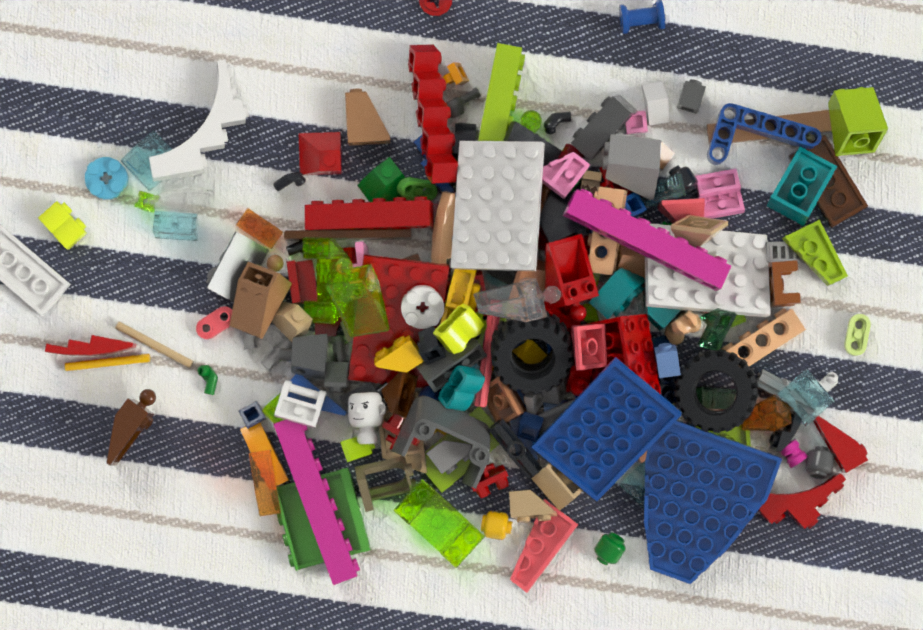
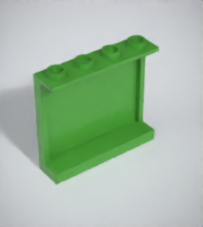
[271,467,371,571]

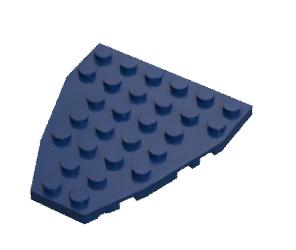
[644,420,782,584]

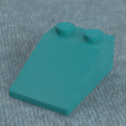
[767,146,837,226]

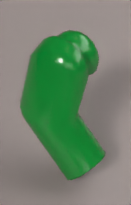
[197,365,218,395]

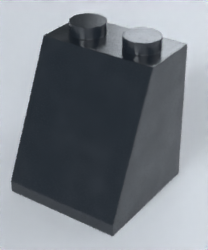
[539,190,590,243]

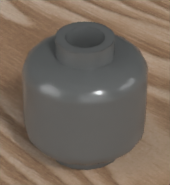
[805,446,834,479]

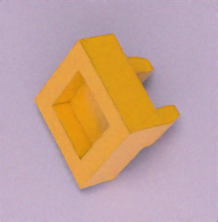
[443,62,469,85]

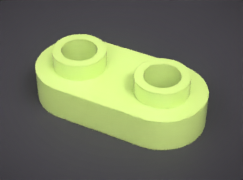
[844,314,871,356]

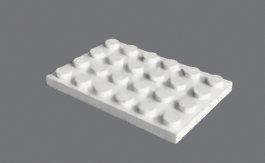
[451,141,545,271]
[645,224,771,317]

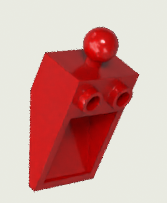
[545,234,599,322]

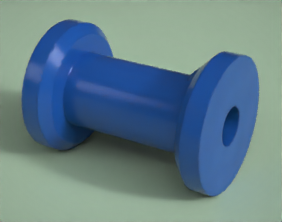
[619,0,665,34]

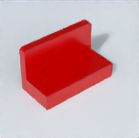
[286,260,319,304]

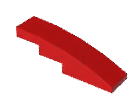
[45,335,136,356]

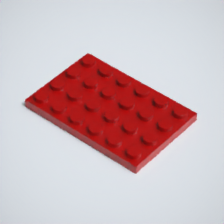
[348,255,449,388]

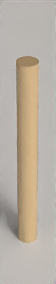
[115,321,194,368]

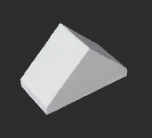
[641,81,670,126]

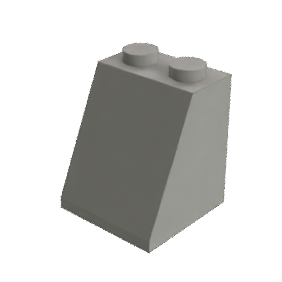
[602,134,661,200]

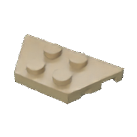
[379,391,427,473]

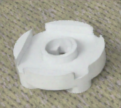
[401,285,444,329]

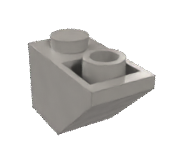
[426,441,471,474]

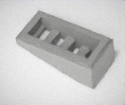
[766,242,805,264]

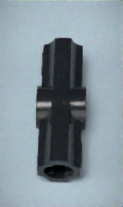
[488,418,543,479]

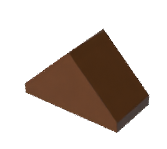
[381,372,418,418]

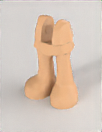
[664,310,701,345]

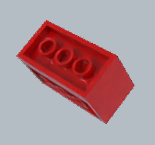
[587,314,661,395]

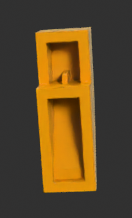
[240,422,289,490]

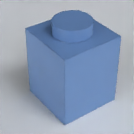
[654,343,681,378]

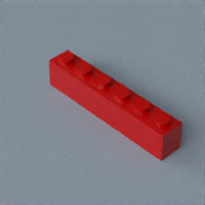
[305,196,434,230]

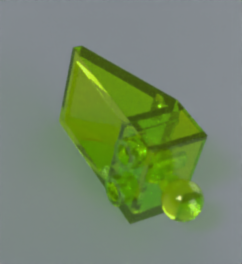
[326,258,390,337]

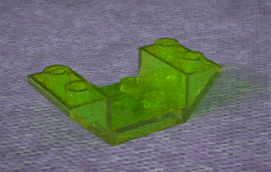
[302,237,351,324]
[393,479,485,568]

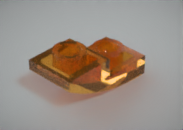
[235,208,283,249]

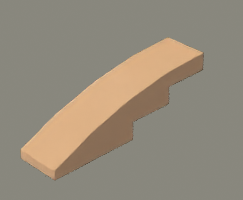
[431,191,455,280]

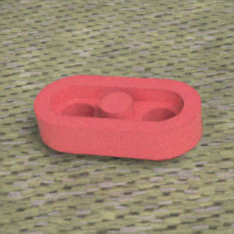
[196,306,232,339]

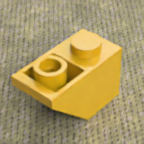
[374,335,424,373]

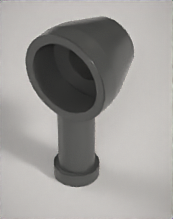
[446,87,481,119]

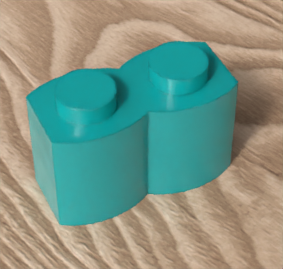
[438,365,485,411]

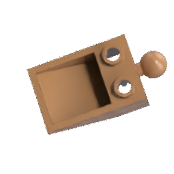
[230,255,292,339]

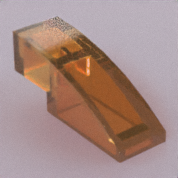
[249,450,281,516]

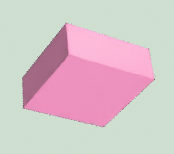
[625,110,648,134]

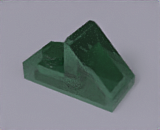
[698,308,737,350]

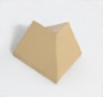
[671,215,728,247]

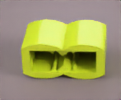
[38,201,87,250]
[433,304,484,354]

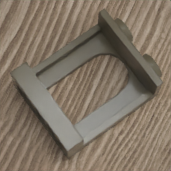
[355,456,418,512]

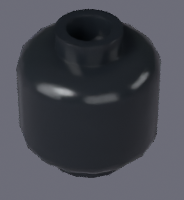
[666,165,698,198]

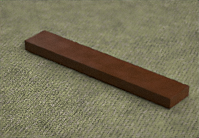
[284,229,412,241]

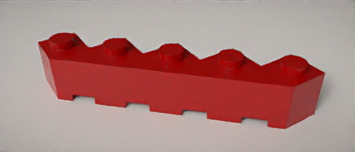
[408,44,458,184]

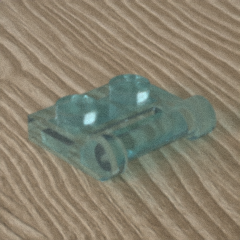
[777,369,834,426]

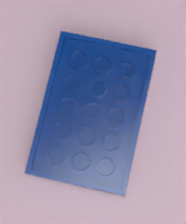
[531,357,682,501]

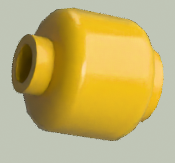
[481,510,513,540]

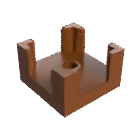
[768,260,801,308]

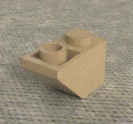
[509,490,557,523]

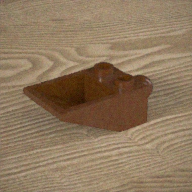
[107,389,156,466]

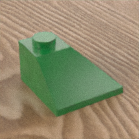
[357,157,408,202]

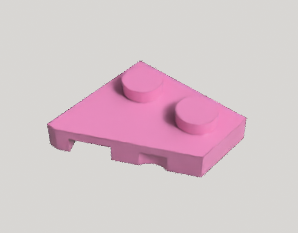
[542,152,590,199]

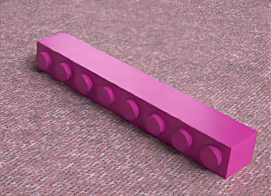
[563,189,732,291]
[273,420,360,585]

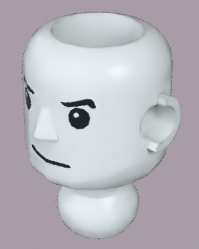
[348,392,386,444]

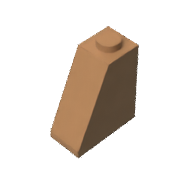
[345,88,391,146]

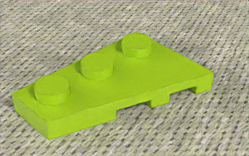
[782,220,848,286]

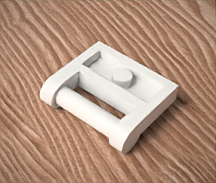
[274,380,327,428]

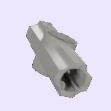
[756,369,819,416]

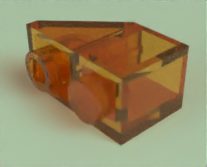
[741,395,792,432]

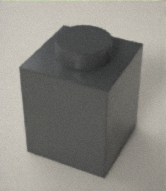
[676,79,706,114]

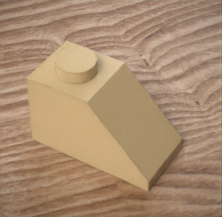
[272,302,313,342]

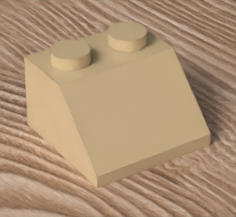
[531,462,583,511]

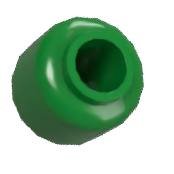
[594,532,626,565]

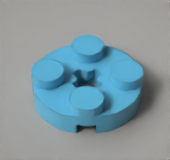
[85,157,128,200]

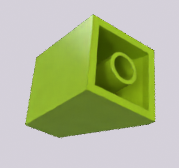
[828,87,888,156]

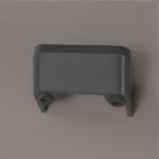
[391,395,490,489]

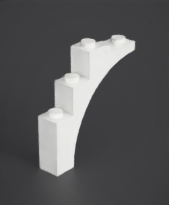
[149,59,249,182]

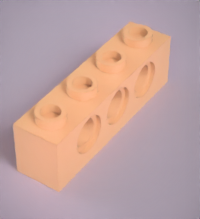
[588,187,627,275]
[721,308,806,366]

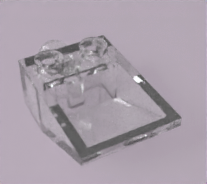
[473,278,561,322]

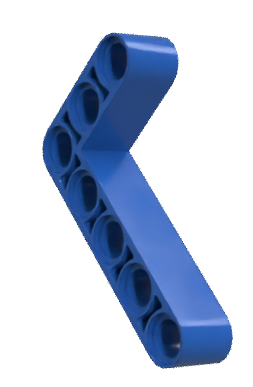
[707,103,821,165]

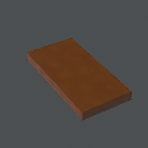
[788,135,868,228]

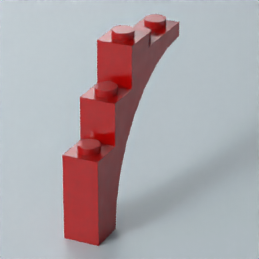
[758,473,846,529]

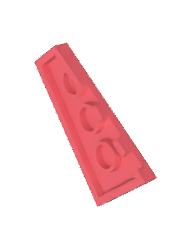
[510,499,578,593]

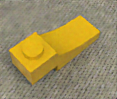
[439,269,476,325]

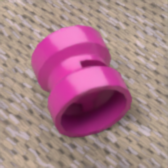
[779,439,808,468]

